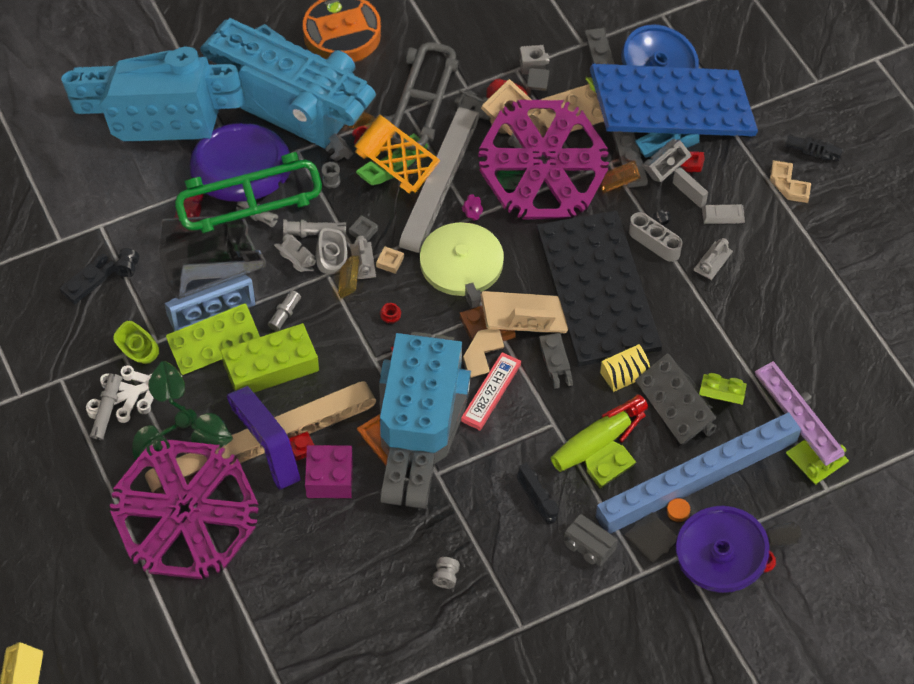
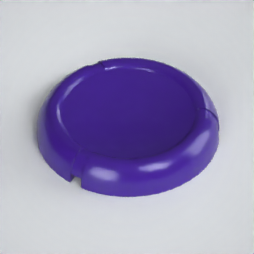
[190,123,290,202]

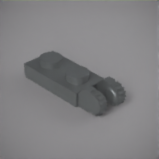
[539,333,573,389]

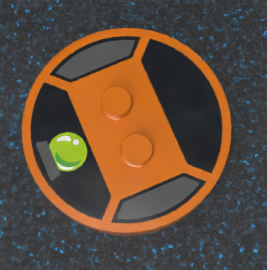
[303,0,381,62]

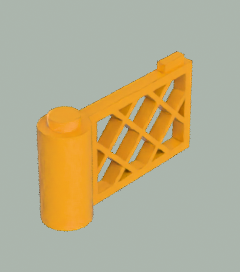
[354,114,441,194]

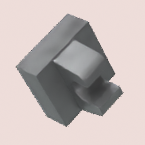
[326,133,353,161]

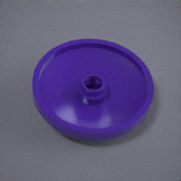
[676,506,769,593]

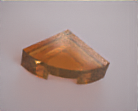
[348,112,375,129]

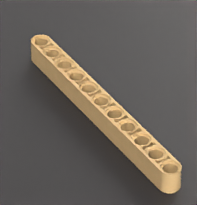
[145,381,376,494]

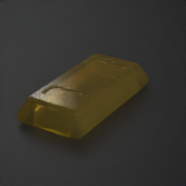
[338,255,359,299]

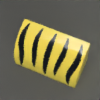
[600,344,650,392]

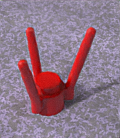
[602,395,648,442]

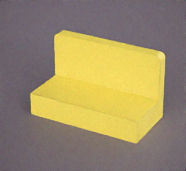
[0,642,43,684]

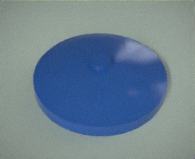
[622,25,699,68]

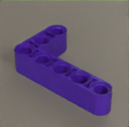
[227,386,301,490]

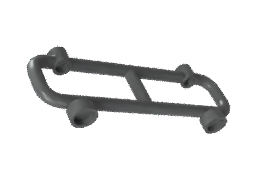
[384,42,459,150]

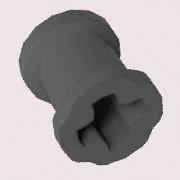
[321,162,340,189]

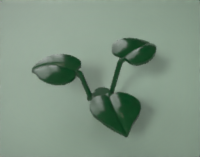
[132,361,233,460]

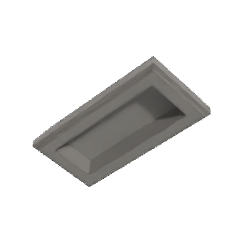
[702,204,745,224]

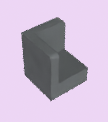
[527,68,549,98]

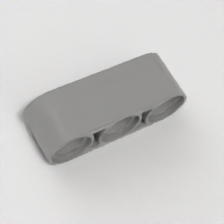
[629,212,682,262]

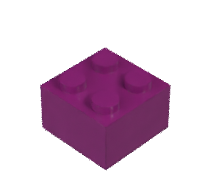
[305,445,353,498]

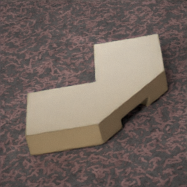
[770,160,811,203]
[462,329,504,378]

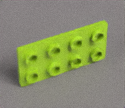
[166,303,260,375]

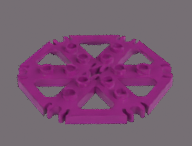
[478,100,609,219]
[110,439,258,579]

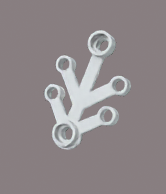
[86,366,154,423]

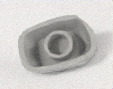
[315,228,347,274]

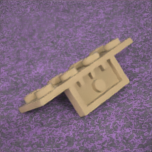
[529,84,604,138]
[481,291,568,333]

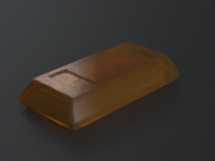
[600,161,641,193]

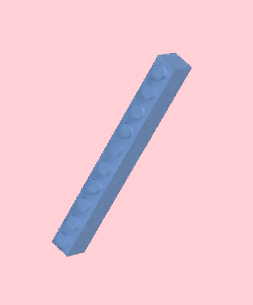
[596,412,801,534]

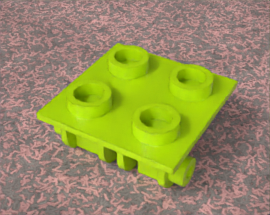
[786,440,849,485]

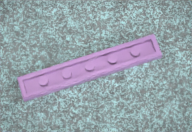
[755,361,845,466]

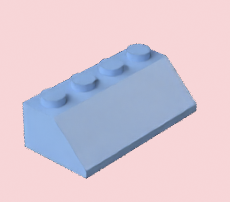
[164,274,255,332]

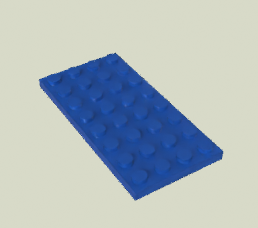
[590,64,758,136]

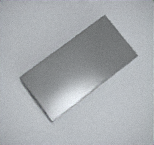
[673,167,708,208]

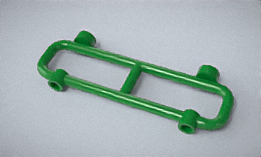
[175,152,322,233]

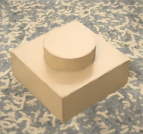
[376,247,404,274]

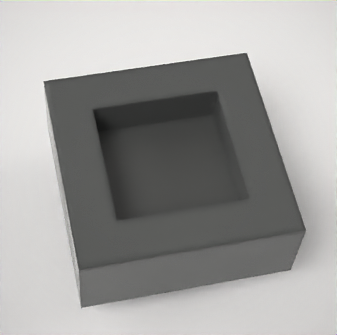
[349,215,378,242]
[465,283,482,309]

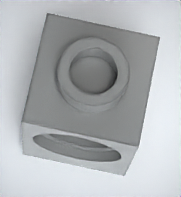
[519,45,549,75]

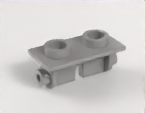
[274,234,316,272]
[350,236,376,280]
[694,238,733,280]

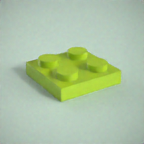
[699,373,747,405]

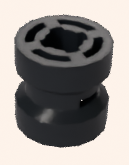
[114,248,140,277]

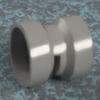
[433,557,460,588]

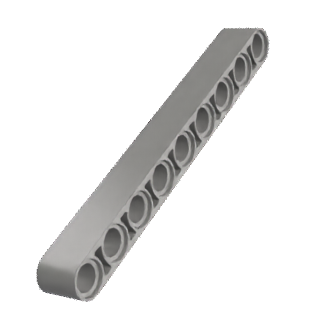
[399,107,479,253]

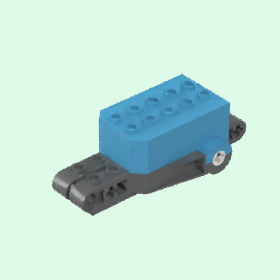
[379,332,471,509]

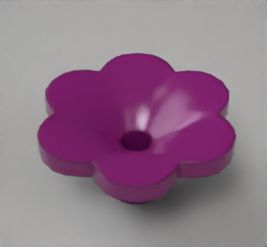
[462,194,483,220]

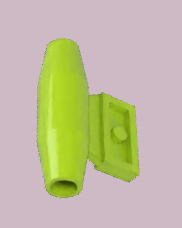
[551,411,636,489]

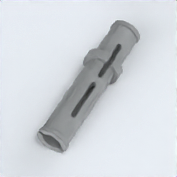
[89,373,123,440]

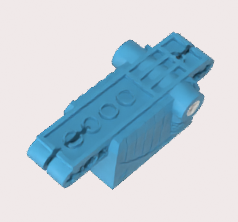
[200,18,376,148]

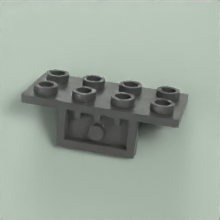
[635,353,716,445]

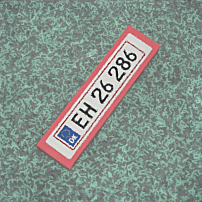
[461,352,521,431]

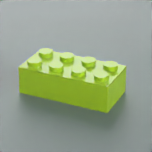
[221,323,319,393]

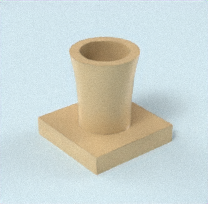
[481,79,537,136]

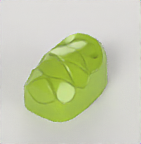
[114,321,159,364]

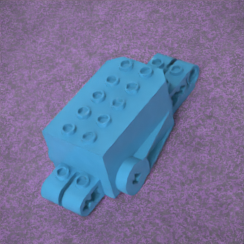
[61,47,246,141]

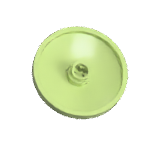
[420,223,504,296]

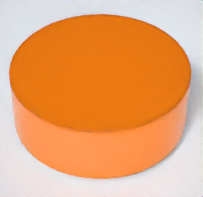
[667,498,690,522]

